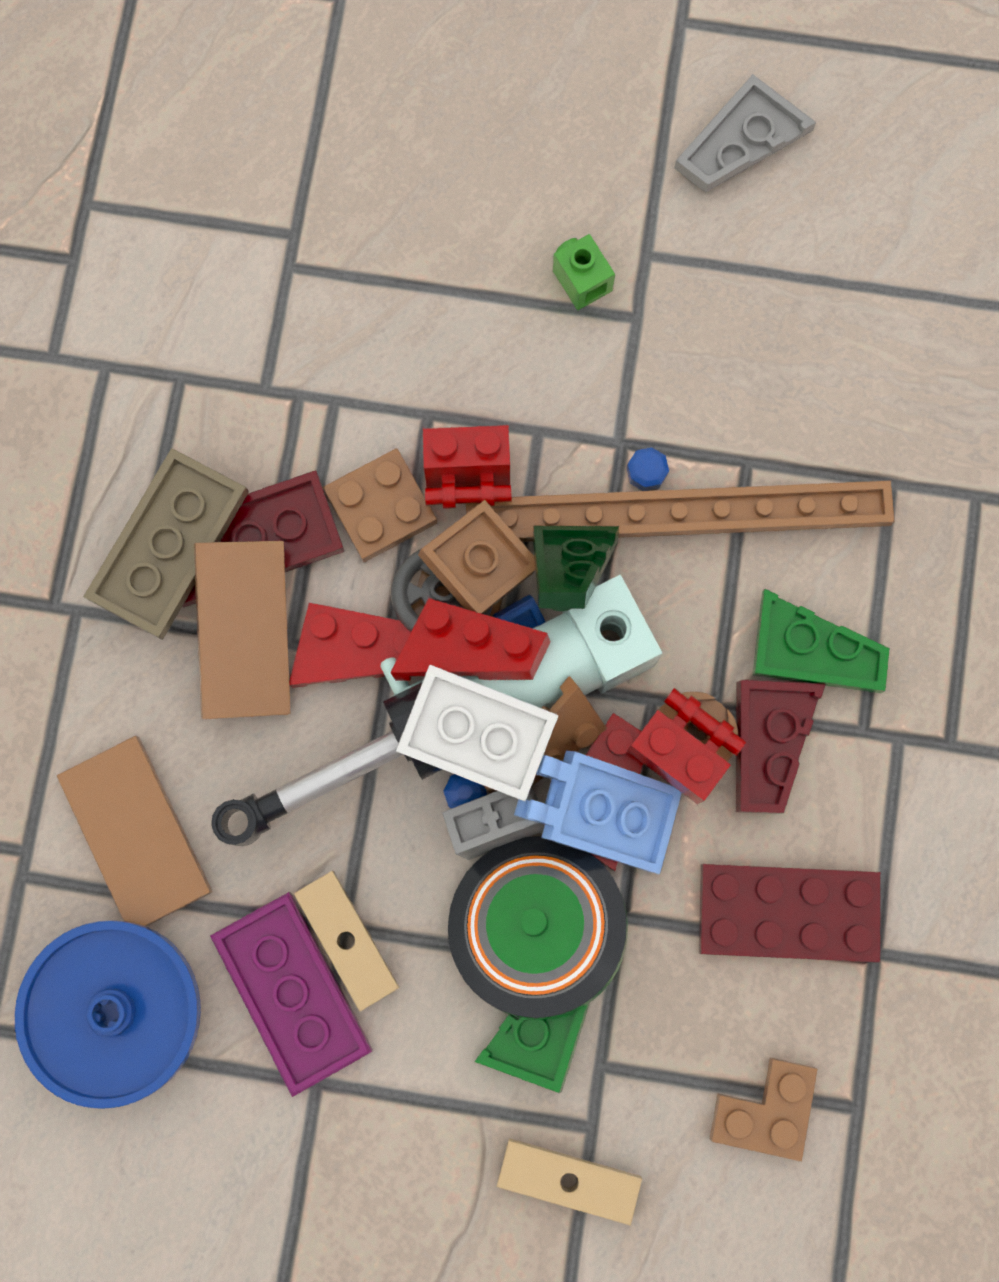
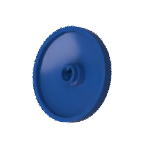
[15,921,201,1109]

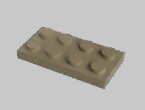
[83,448,249,640]

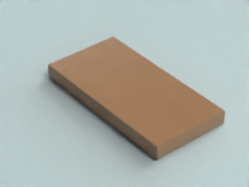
[194,541,291,719]
[56,736,213,927]

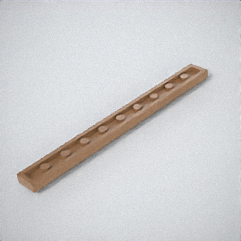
[466,481,895,542]

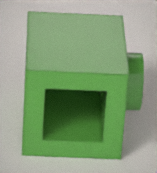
[553,234,615,311]

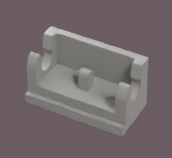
[442,788,545,860]

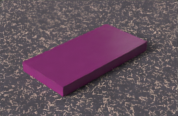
[210,892,373,1097]

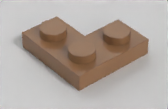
[709,1058,818,1162]

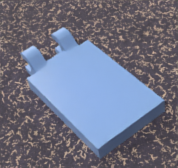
[514,751,681,874]

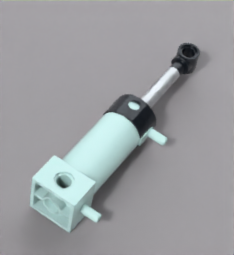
[211,574,662,847]

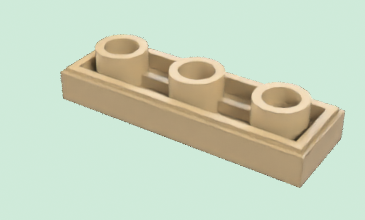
[294,871,400,1011]
[497,1138,642,1226]

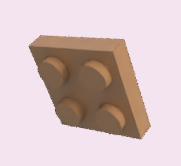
[323,448,438,563]
[418,500,536,614]

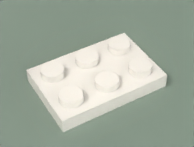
[396,665,558,801]

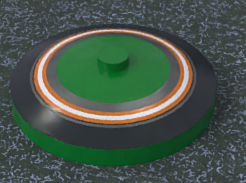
[448,836,628,1019]

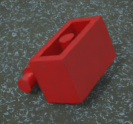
[423,425,512,509]
[627,688,746,805]

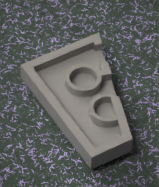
[674,74,816,192]

